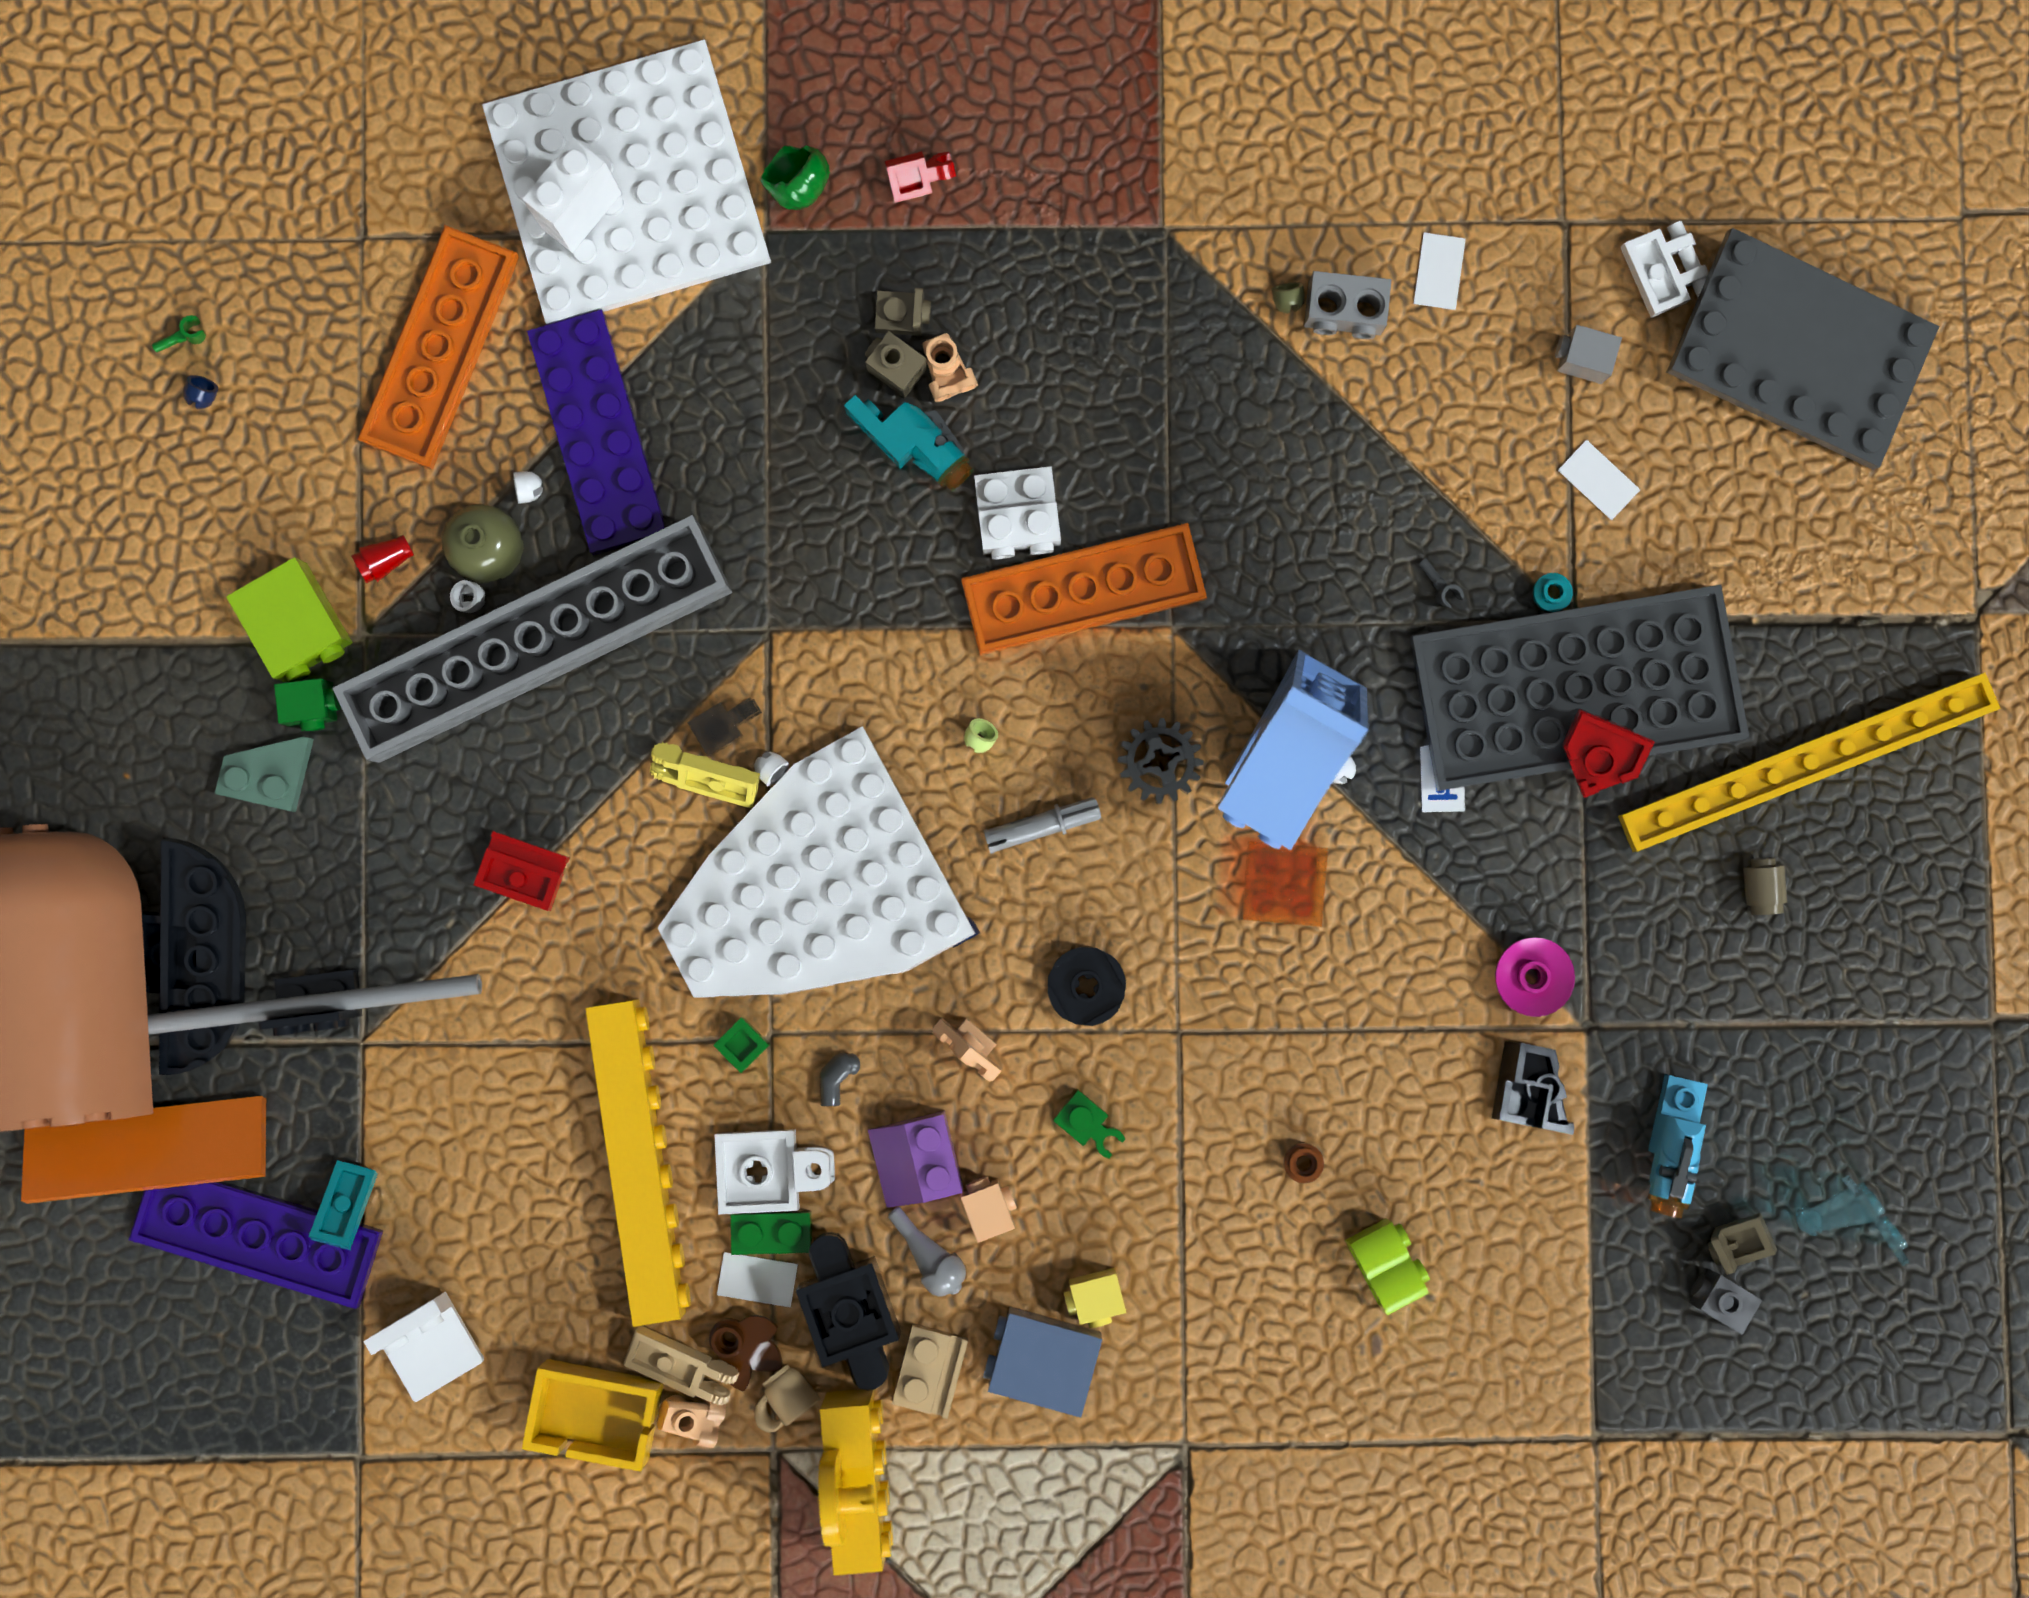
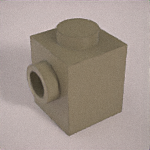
[865,331,928,399]

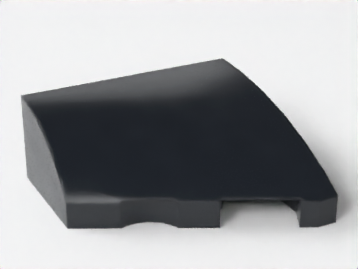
[1491,1041,1574,1135]

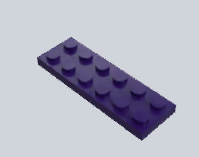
[527,309,666,555]

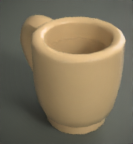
[754,1364,820,1433]

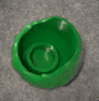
[760,145,830,210]

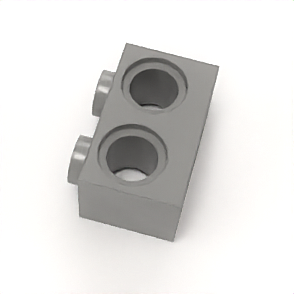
[1304,271,1392,339]

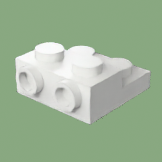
[974,466,1061,559]

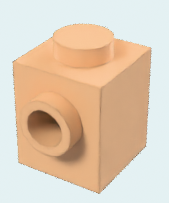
[961,1176,1017,1243]

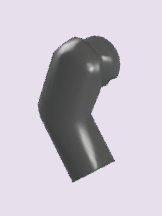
[820,1052,860,1106]

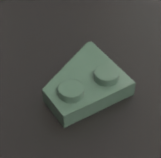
[215,737,314,812]

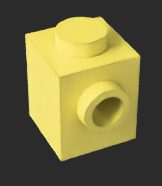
[1064,1267,1127,1328]

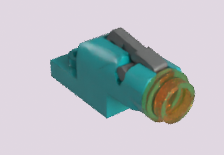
[844,395,974,491]

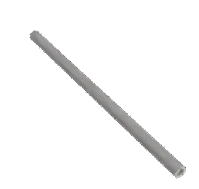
[148,974,482,1035]

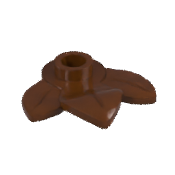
[709,1315,783,1391]

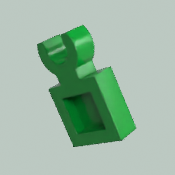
[1053,1089,1125,1159]

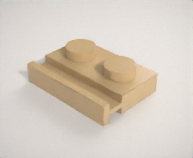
[892,1323,968,1419]

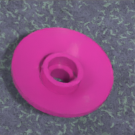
[1495,937,1575,1017]

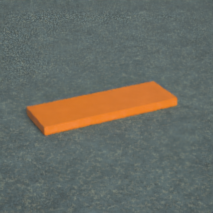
[357,225,520,470]
[961,523,1207,655]
[21,1096,266,1204]

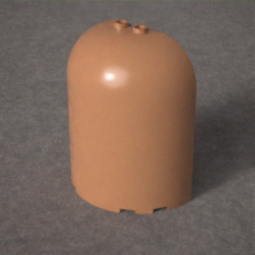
[0,824,153,1132]

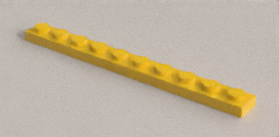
[1618,672,2001,852]

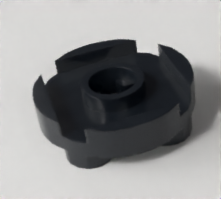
[1047,947,1126,1026]

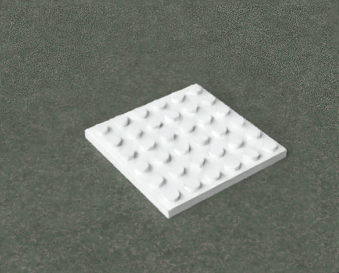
[482,39,771,325]

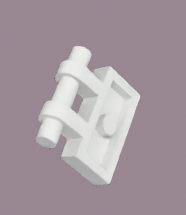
[1620,221,1709,318]

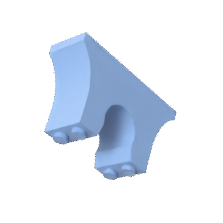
[1218,650,1368,850]

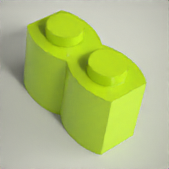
[1345,1218,1430,1316]

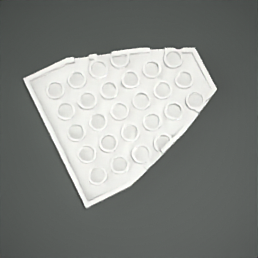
[658,726,976,998]

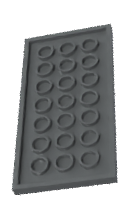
[1410,585,1750,791]

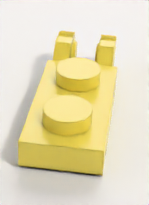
[650,742,760,808]

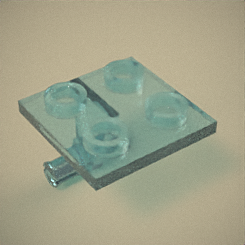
[1795,1175,1910,1266]

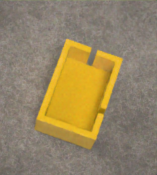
[521,1359,664,1472]

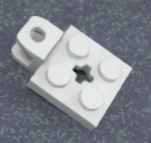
[714,1129,835,1215]

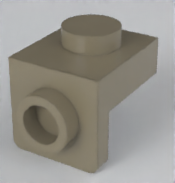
[1708,1213,1777,1275]

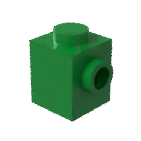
[274,678,341,731]

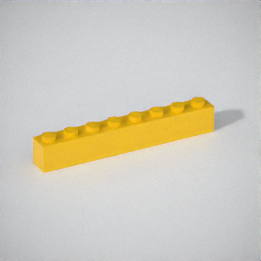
[585,999,691,1327]

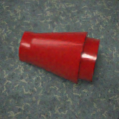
[351,535,415,584]

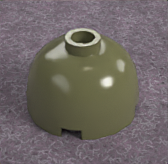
[441,504,524,584]

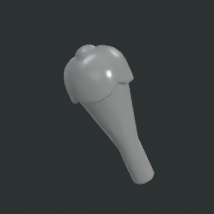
[888,1207,966,1297]

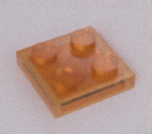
[1241,841,1328,927]

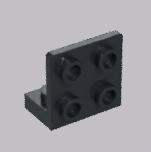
[259,969,363,1036]

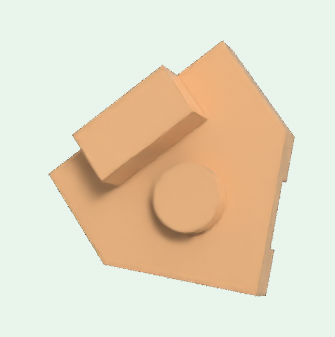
[932,1018,1002,1082]

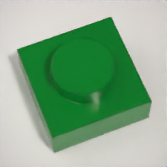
[713,1017,771,1073]

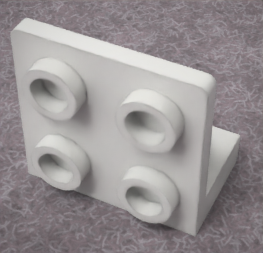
[363,1291,484,1402]

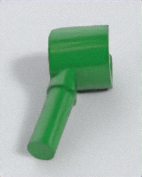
[152,315,206,353]

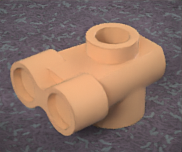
[922,333,978,402]
[657,1395,726,1448]

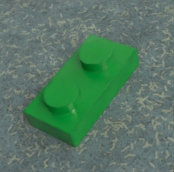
[731,1211,812,1255]

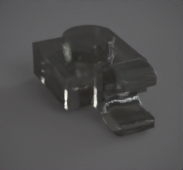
[687,698,762,757]

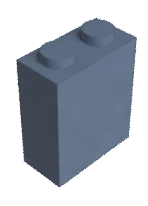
[983,1306,1102,1418]

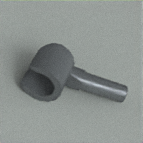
[1419,558,1464,608]

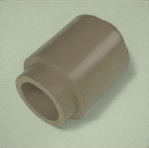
[1743,857,1787,915]

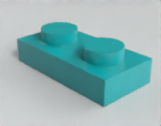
[309,1160,378,1250]

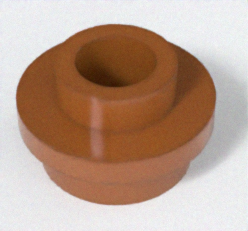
[1284,1143,1324,1183]

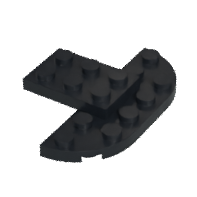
[142,838,246,1075]

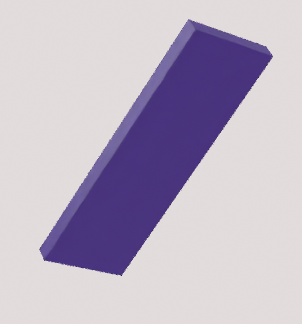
[128,1182,384,1309]

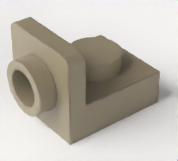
[875,288,931,336]

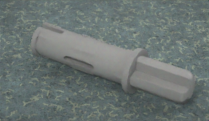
[984,797,1101,854]

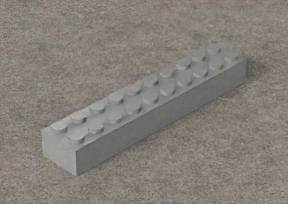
[332,515,733,763]

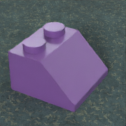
[868,1110,964,1207]

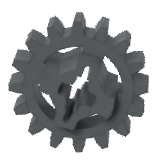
[1117,718,1204,804]

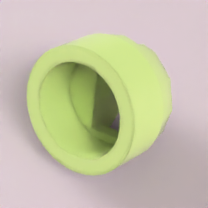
[964,718,998,753]

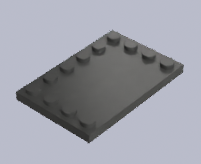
[1666,228,1940,470]

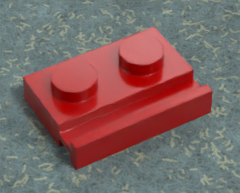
[473,831,570,911]

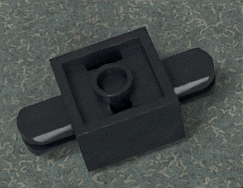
[796,1232,901,1390]

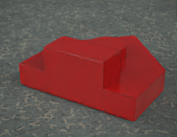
[1562,709,1655,798]

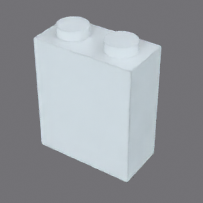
[522,137,621,253]

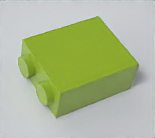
[226,557,353,682]

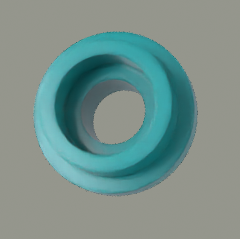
[1533,573,1573,612]

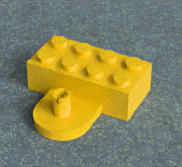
[818,1389,894,1576]

